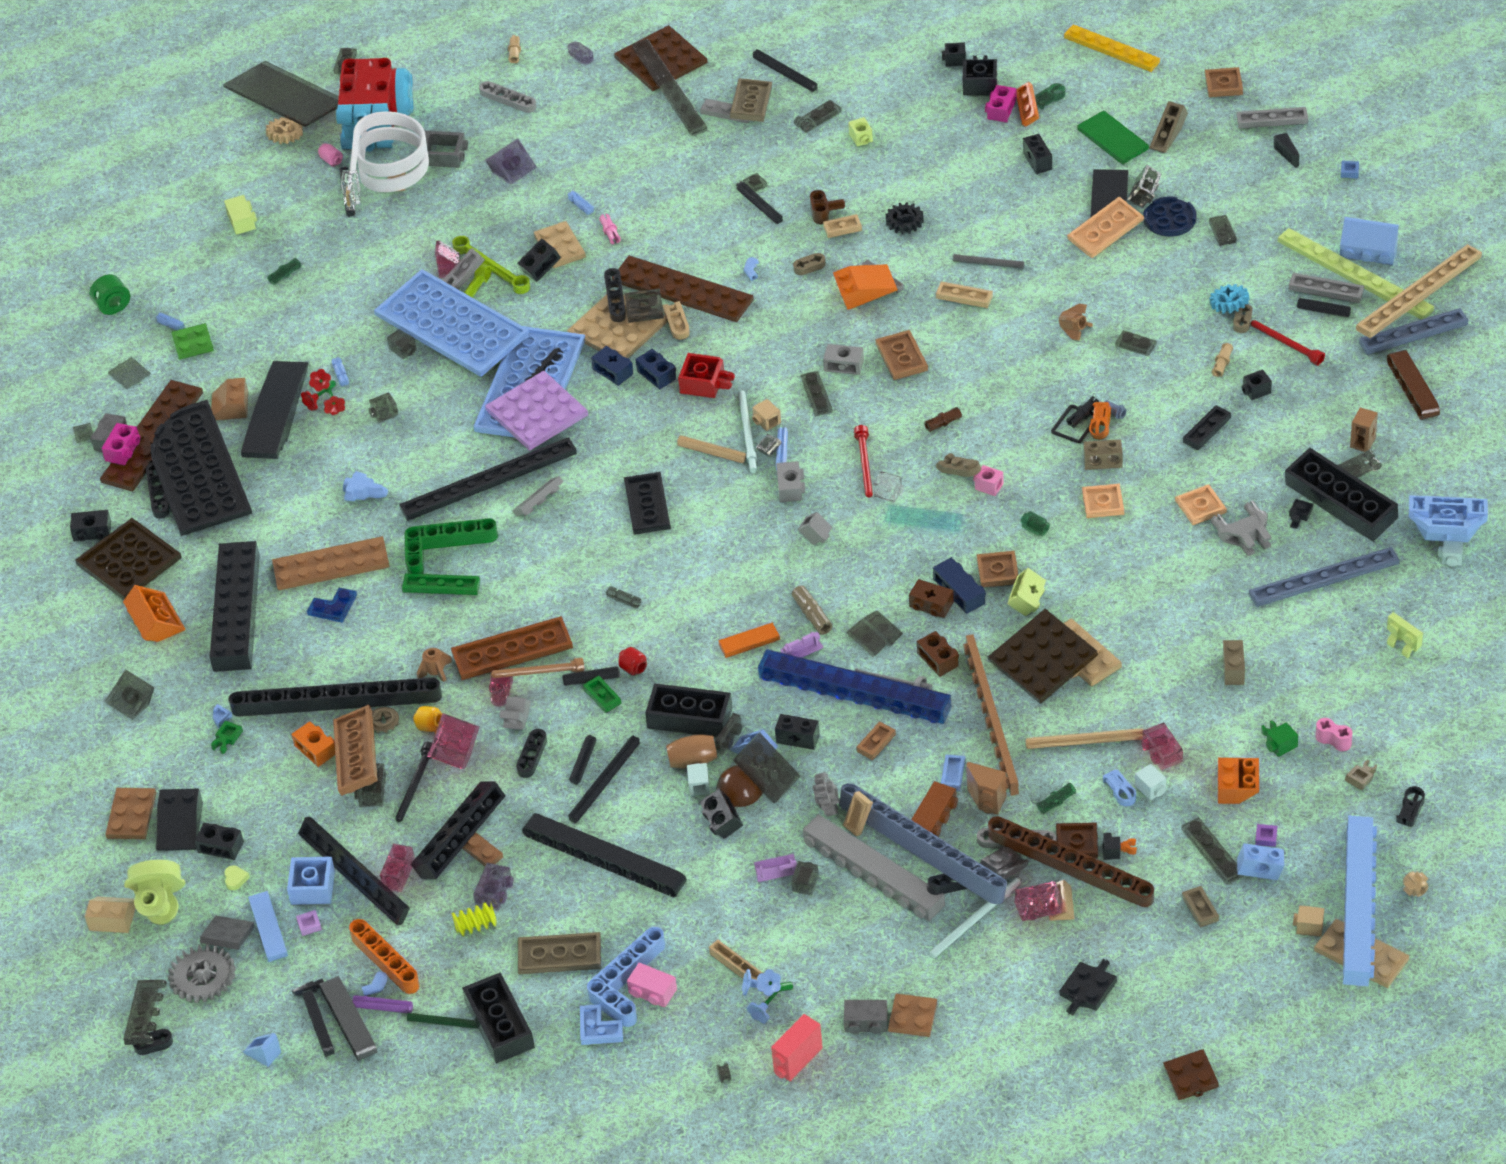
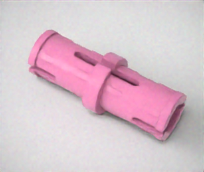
[599,214,621,244]

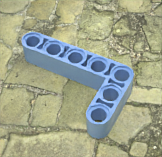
[587,927,665,1027]

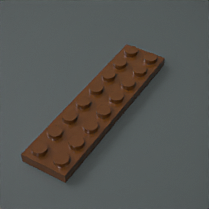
[612,255,754,323]
[100,380,203,492]

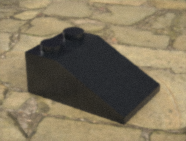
[156,788,203,851]

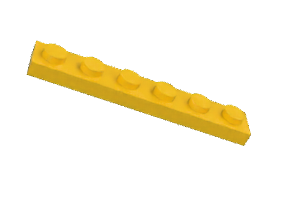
[1064,24,1160,72]

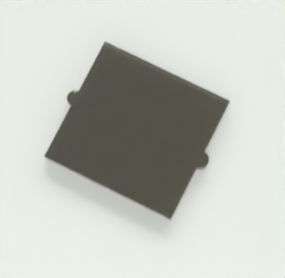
[108,357,150,389]

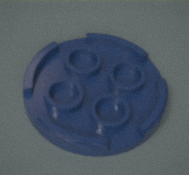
[1143,196,1197,237]

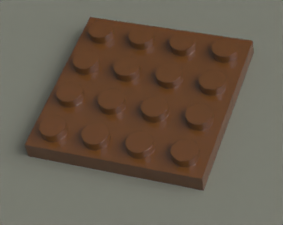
[614,25,708,92]

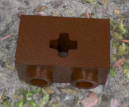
[909,579,954,618]

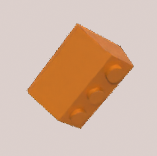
[123,585,185,642]

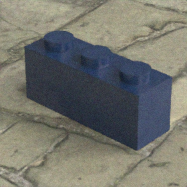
[933,557,986,614]

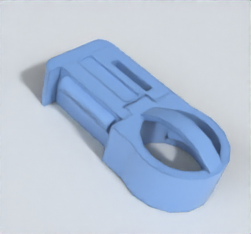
[1103,769,1136,806]

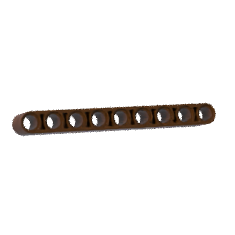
[988,816,1154,907]

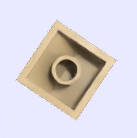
[85,896,136,933]

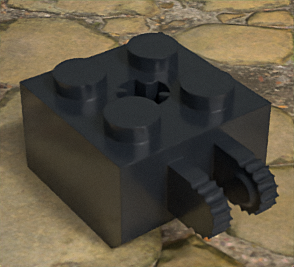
[962,55,998,96]

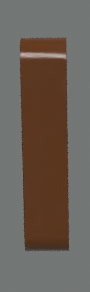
[1387,350,1440,420]

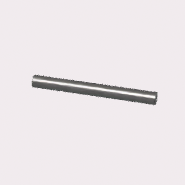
[953,254,1025,269]

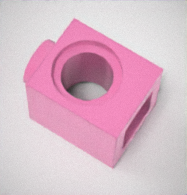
[973,465,1004,496]

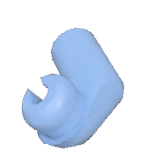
[362,971,388,996]

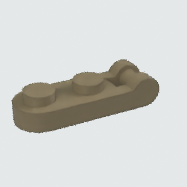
[936,453,982,477]

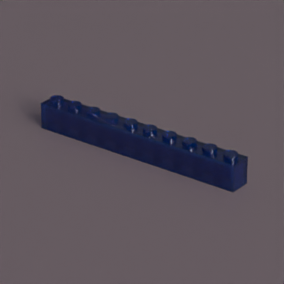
[758,649,952,724]

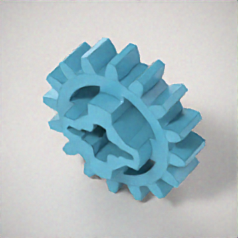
[1209,284,1250,314]

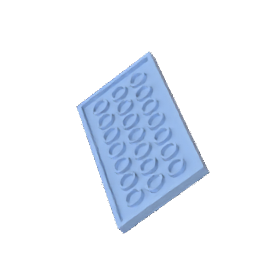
[374,269,529,377]
[474,326,585,438]

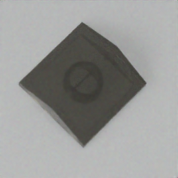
[104,669,155,720]

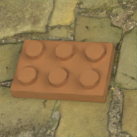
[875,330,928,380]
[105,788,156,839]

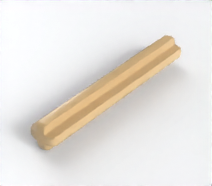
[677,435,746,463]

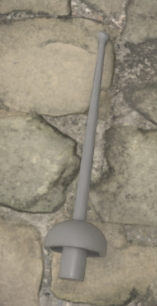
[855,668,932,696]

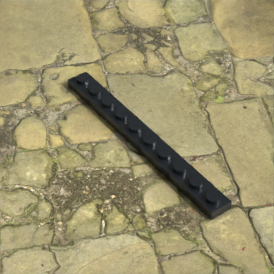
[399,437,577,521]

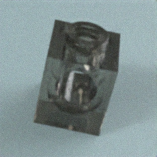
[387,329,417,359]
[368,392,398,423]

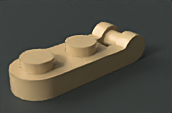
[662,301,690,340]

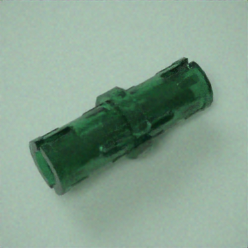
[267,258,301,285]
[1036,782,1077,814]

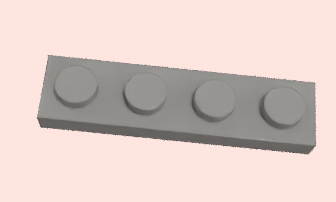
[1237,107,1308,129]
[1288,273,1364,303]

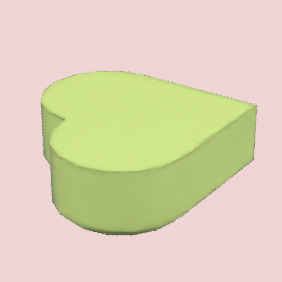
[224,865,250,890]

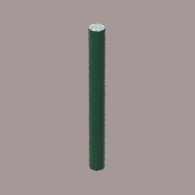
[407,1013,478,1029]

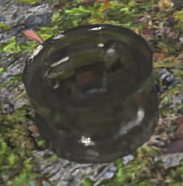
[716,1062,731,1084]

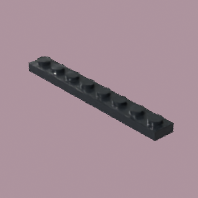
[298,817,410,925]

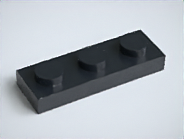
[1183,405,1231,450]

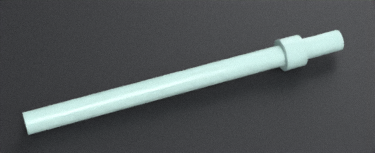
[738,391,757,473]
[929,878,1021,959]

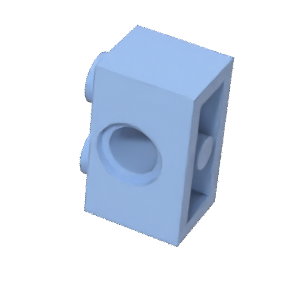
[1237,843,1285,880]

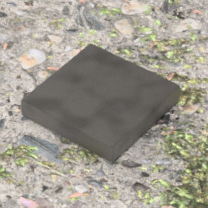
[200,915,254,950]

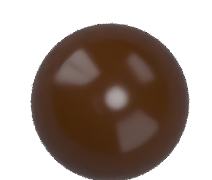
[716,765,764,807]

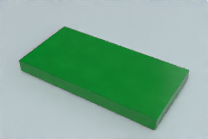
[1077,110,1149,165]

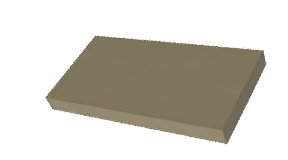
[730,78,772,122]
[518,932,601,974]

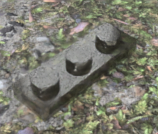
[800,371,833,416]

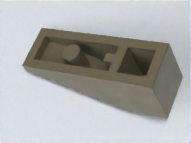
[1149,101,1188,153]

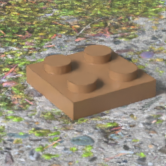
[1205,67,1243,97]
[977,551,1019,588]
[888,993,937,1037]

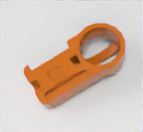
[1089,402,1111,440]

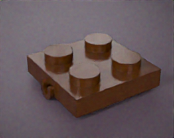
[1163,1049,1219,1100]

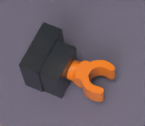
[1102,833,1137,860]

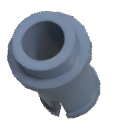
[1105,400,1127,419]

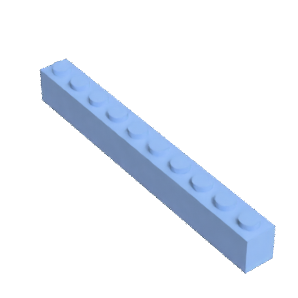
[1343,815,1377,987]

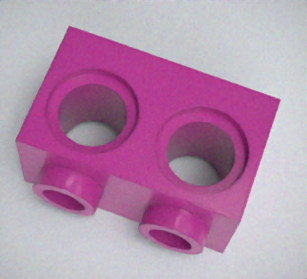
[985,85,1017,122]
[101,423,140,465]

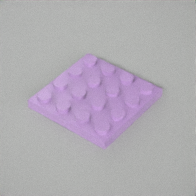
[485,371,588,451]

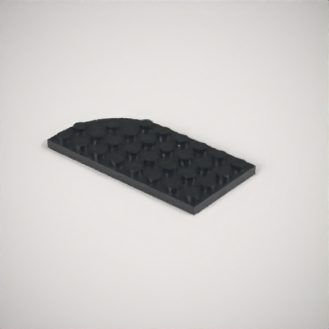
[151,399,252,536]

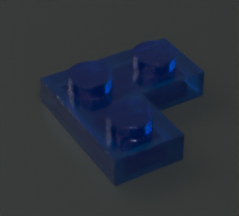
[307,587,357,623]

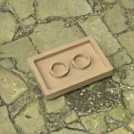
[534,221,586,268]

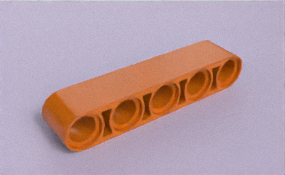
[349,919,420,994]

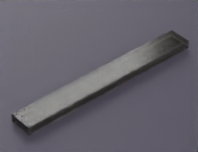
[632,39,707,136]

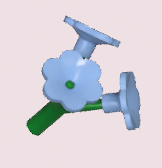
[742,969,793,1024]

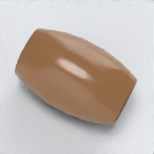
[666,735,718,769]

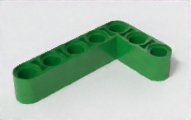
[404,518,498,574]

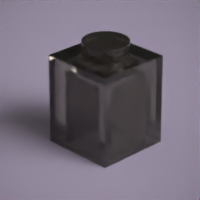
[791,861,819,895]

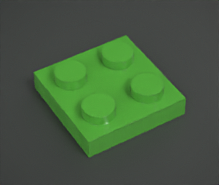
[171,323,214,360]

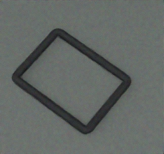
[1051,404,1093,443]

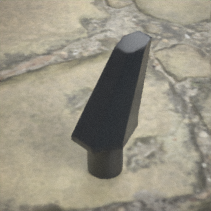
[292,978,324,996]

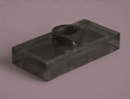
[1209,215,1237,246]

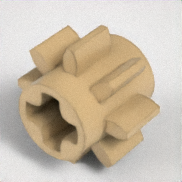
[1403,871,1429,897]

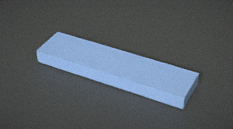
[248,891,288,962]

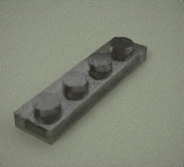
[1181,817,1244,885]

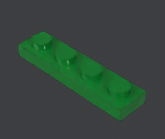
[402,573,481,595]

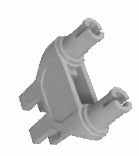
[1211,501,1271,556]

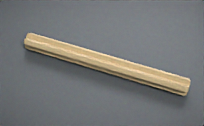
[1025,728,1145,749]

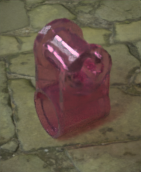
[489,670,513,706]

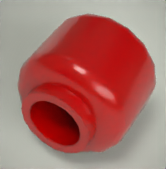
[618,647,647,676]

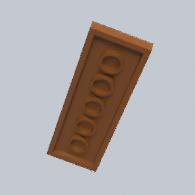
[451,616,573,680]

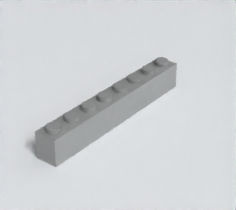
[803,814,945,921]

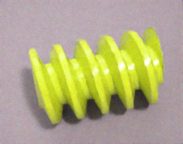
[451,901,497,936]

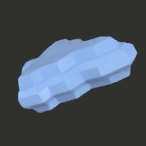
[343,471,388,501]

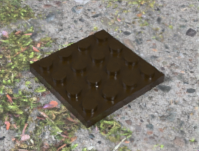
[75,518,182,600]
[988,609,1098,704]

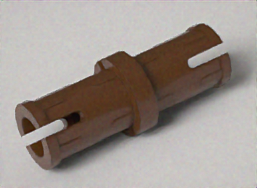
[924,407,962,432]

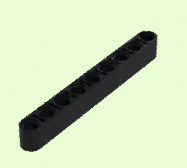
[522,813,687,897]

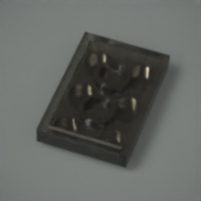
[733,733,800,803]

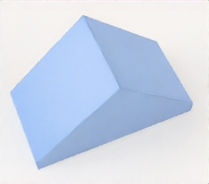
[243,1033,281,1067]

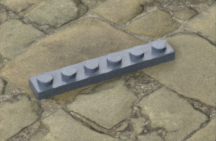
[1359,308,1468,355]

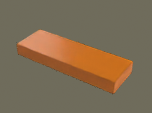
[1016,81,1039,127]
[718,622,780,658]

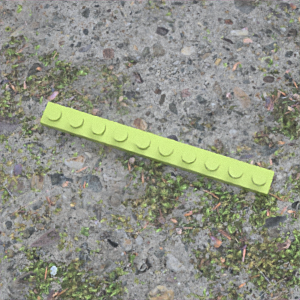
[1278,228,1434,320]

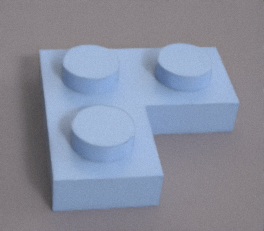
[580,1004,623,1045]

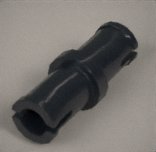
[1066,396,1099,428]

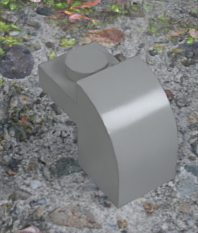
[499,696,531,730]

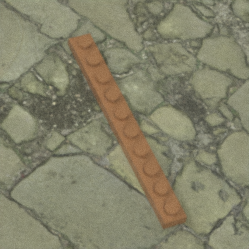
[963,634,1019,796]

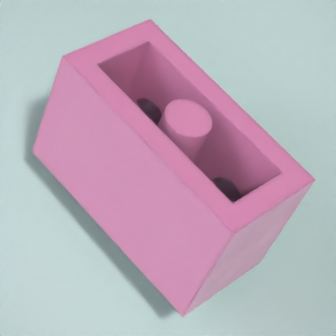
[627,962,677,1008]

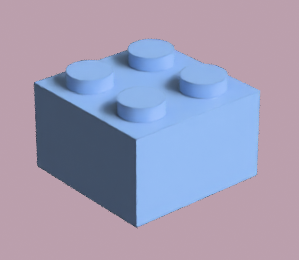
[287,857,335,905]

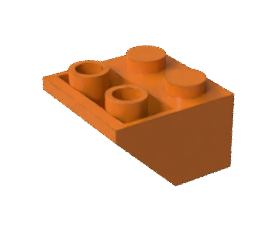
[1218,757,1259,804]

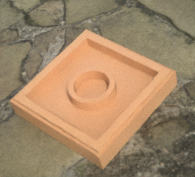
[1082,483,1124,518]
[1175,484,1227,525]

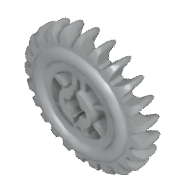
[168,944,236,1003]

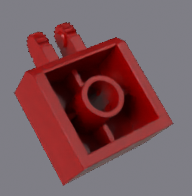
[678,353,735,398]

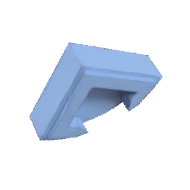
[213,704,233,728]

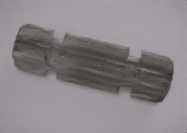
[606,586,642,608]

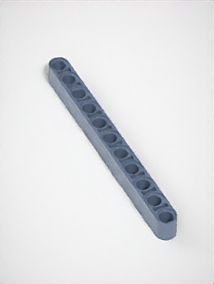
[839,783,1007,904]

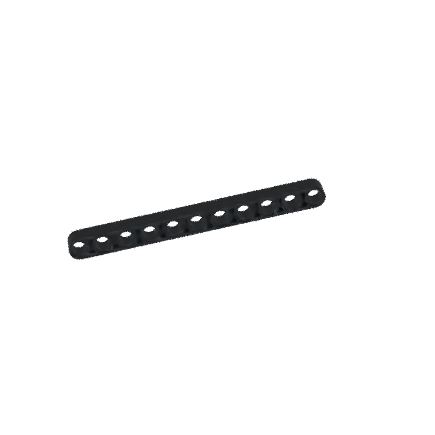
[228,677,442,717]

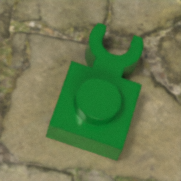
[211,721,243,754]

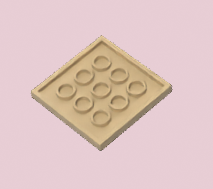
[567,289,667,358]

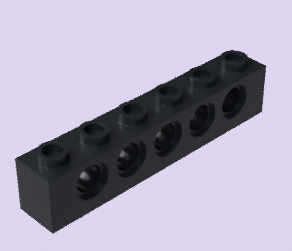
[410,781,506,879]

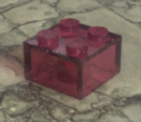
[427,713,480,769]

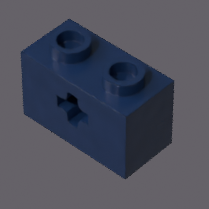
[591,346,633,386]

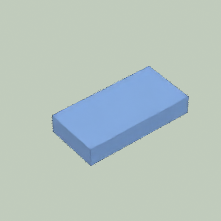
[941,754,966,791]

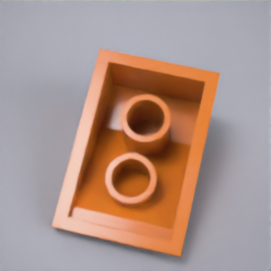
[833,264,898,310]

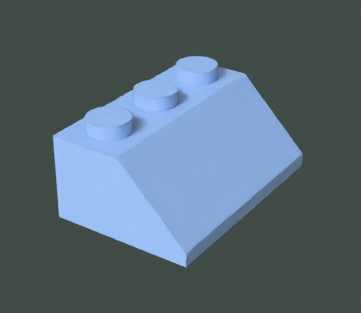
[1340,217,1399,265]

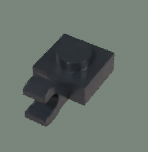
[1289,499,1314,529]

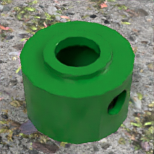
[89,274,131,315]

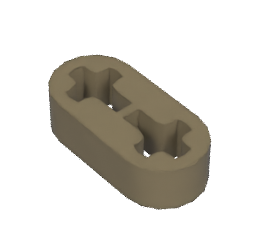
[793,253,826,275]
[1233,304,1253,333]

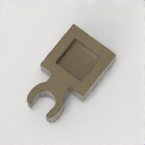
[1345,760,1377,790]

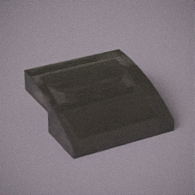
[846,610,903,657]

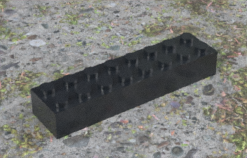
[210,541,260,672]

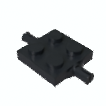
[1059,959,1117,1015]

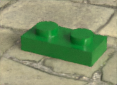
[583,676,622,713]

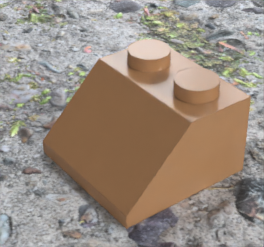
[211,378,248,420]
[966,762,1006,815]

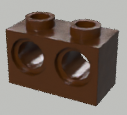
[916,631,959,677]

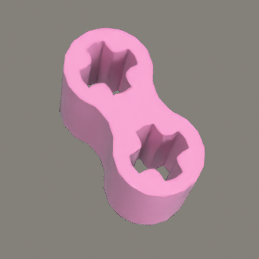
[1316,718,1353,751]

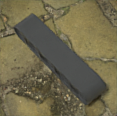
[319,976,377,1061]

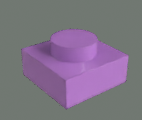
[1255,824,1278,847]

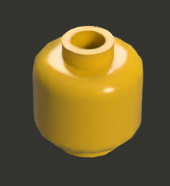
[413,706,444,732]

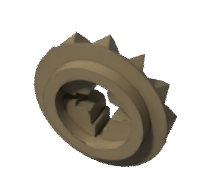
[372,707,399,734]

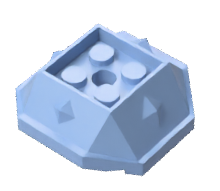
[1409,495,1488,542]

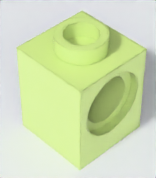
[848,117,873,147]

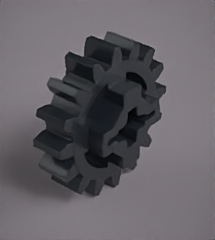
[886,202,924,234]

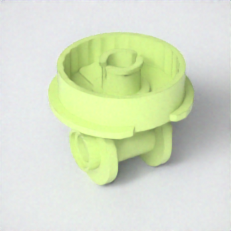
[124,860,186,925]

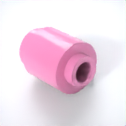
[318,143,343,167]

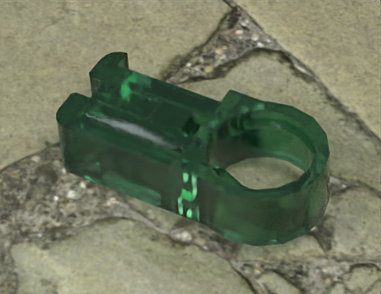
[1035,83,1066,110]

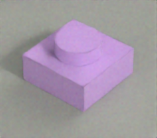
[296,910,322,936]

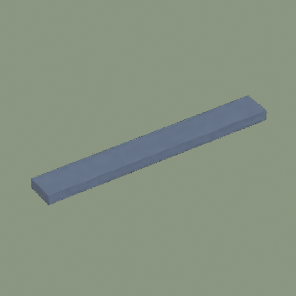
[1249,547,1400,607]

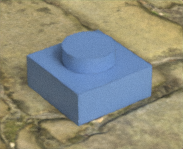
[1341,161,1359,178]

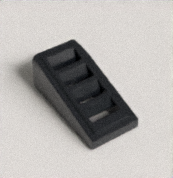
[1274,133,1300,168]

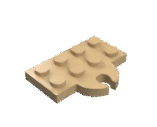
[1064,618,1122,687]

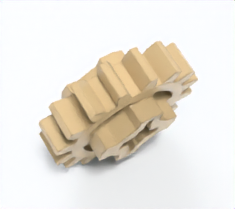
[266,117,303,144]

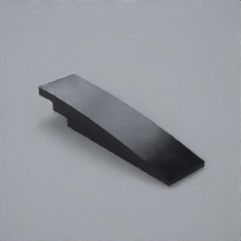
[241,361,309,459]

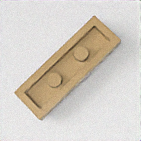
[936,281,993,308]

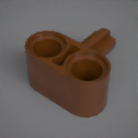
[810,190,845,224]

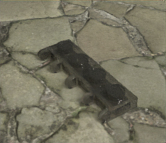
[123,980,167,1045]

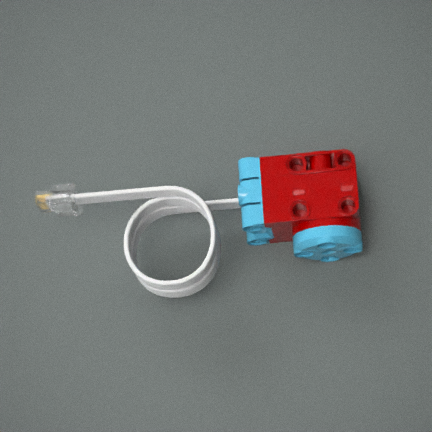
[336,57,429,210]

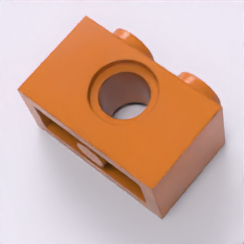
[291,721,335,767]

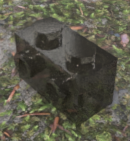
[1128,165,1162,208]

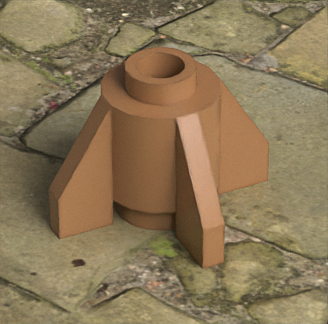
[1059,303,1093,341]
[417,648,452,682]

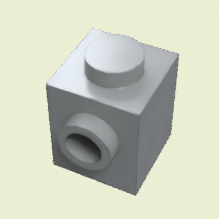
[798,512,832,545]

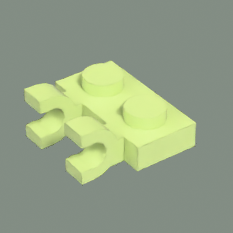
[1387,612,1423,658]

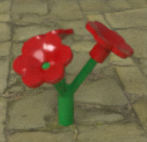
[301,369,345,415]

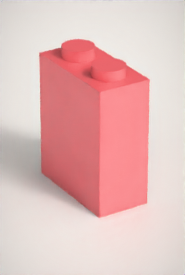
[771,1014,823,1081]

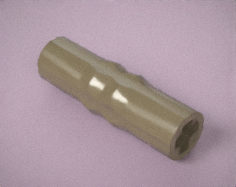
[791,585,833,635]

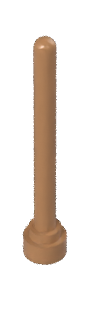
[491,658,584,678]

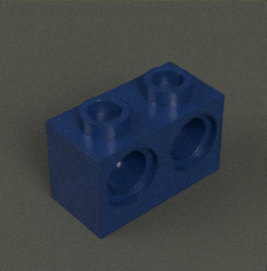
[635,349,676,390]

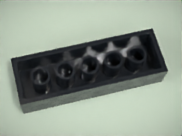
[1285,447,1398,542]

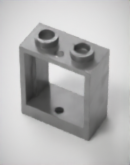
[419,131,468,168]

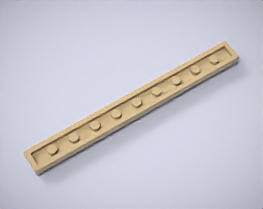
[1356,244,1482,338]

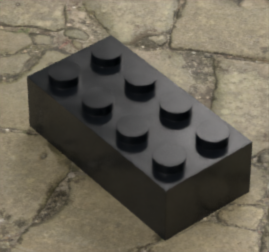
[645,683,733,738]
[462,972,535,1064]

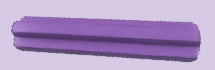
[352,995,413,1013]

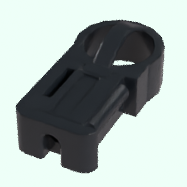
[1396,786,1425,827]

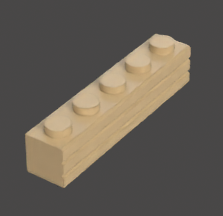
[709,939,763,989]

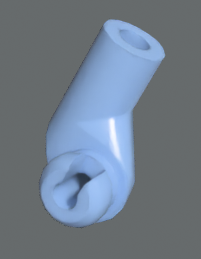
[743,257,759,281]

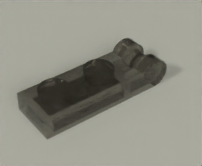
[794,100,842,133]
[1338,450,1382,478]

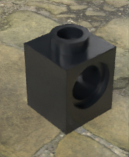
[942,42,966,67]
[1241,369,1272,400]

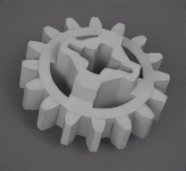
[813,772,840,817]

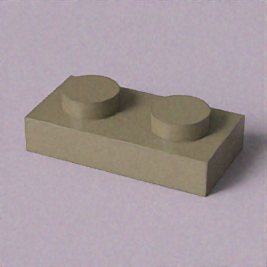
[1182,886,1219,928]

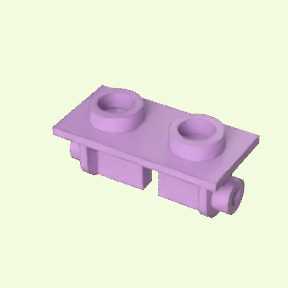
[780,632,824,663]
[754,854,798,882]

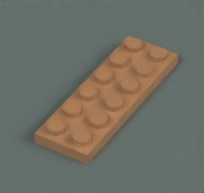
[272,536,390,591]
[333,705,378,796]

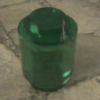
[1020,511,1050,536]

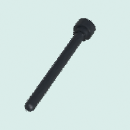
[395,741,438,822]

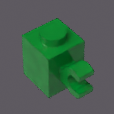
[1261,720,1298,757]

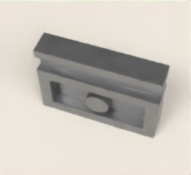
[980,847,1029,879]

